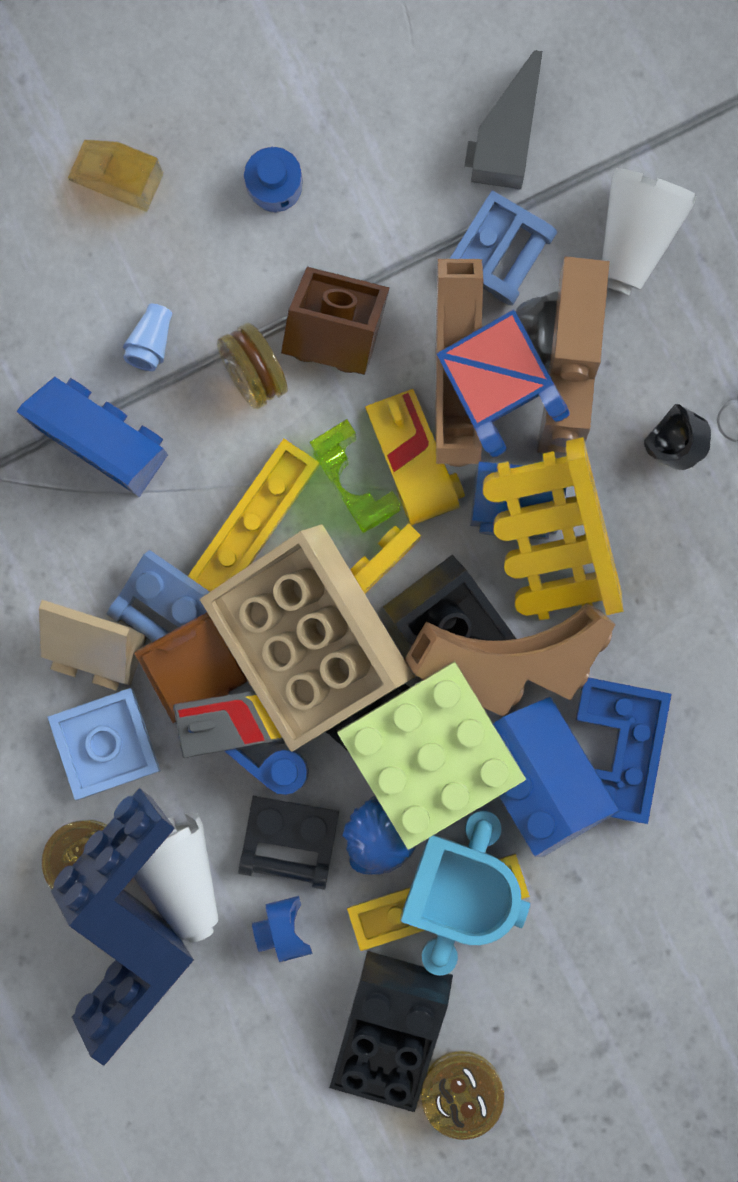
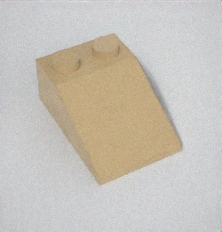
[39,600,146,691]

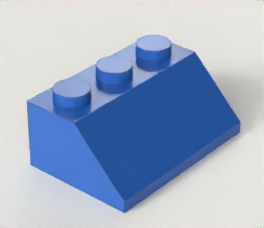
[17,376,168,497]
[493,696,620,857]

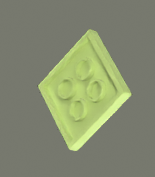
[337,661,526,850]

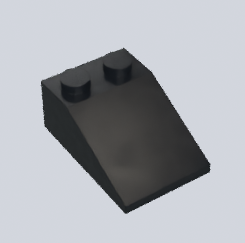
[383,554,517,708]

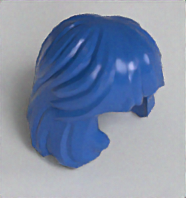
[342,796,416,875]

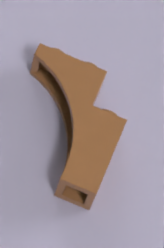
[537,256,610,458]
[435,259,483,467]
[404,603,616,717]

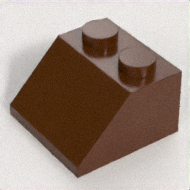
[281,266,390,375]

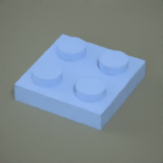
[47,688,161,800]

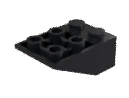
[329,951,453,1112]

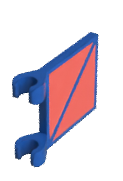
[437,309,570,458]

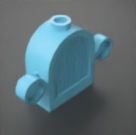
[400,810,530,975]

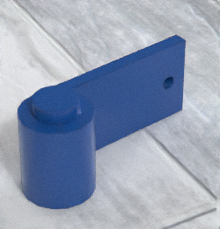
[189,730,309,795]

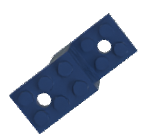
[51,788,194,1066]

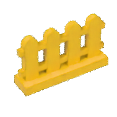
[483,437,624,621]

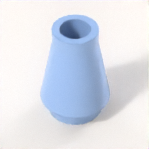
[123,303,173,371]

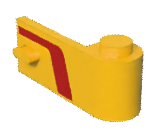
[365,389,465,526]

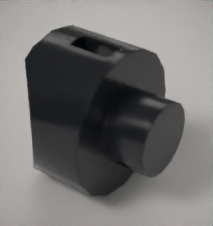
[644,404,711,470]

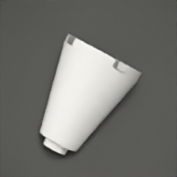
[602,168,697,295]
[134,812,219,943]

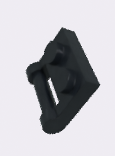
[238,795,340,890]

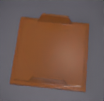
[134,612,248,723]

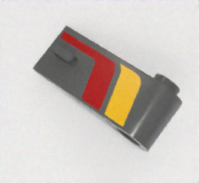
[173,691,285,758]

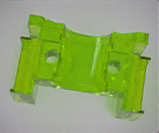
[309,419,401,534]

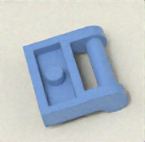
[450,190,557,306]
[107,550,210,642]

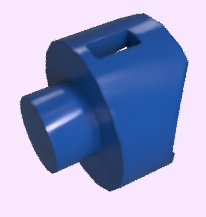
[244,146,303,213]
[252,896,313,962]

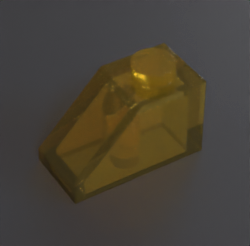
[68,140,164,212]

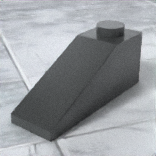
[464,50,543,189]

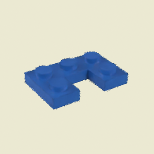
[575,677,672,824]

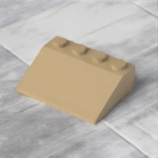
[200,524,415,752]

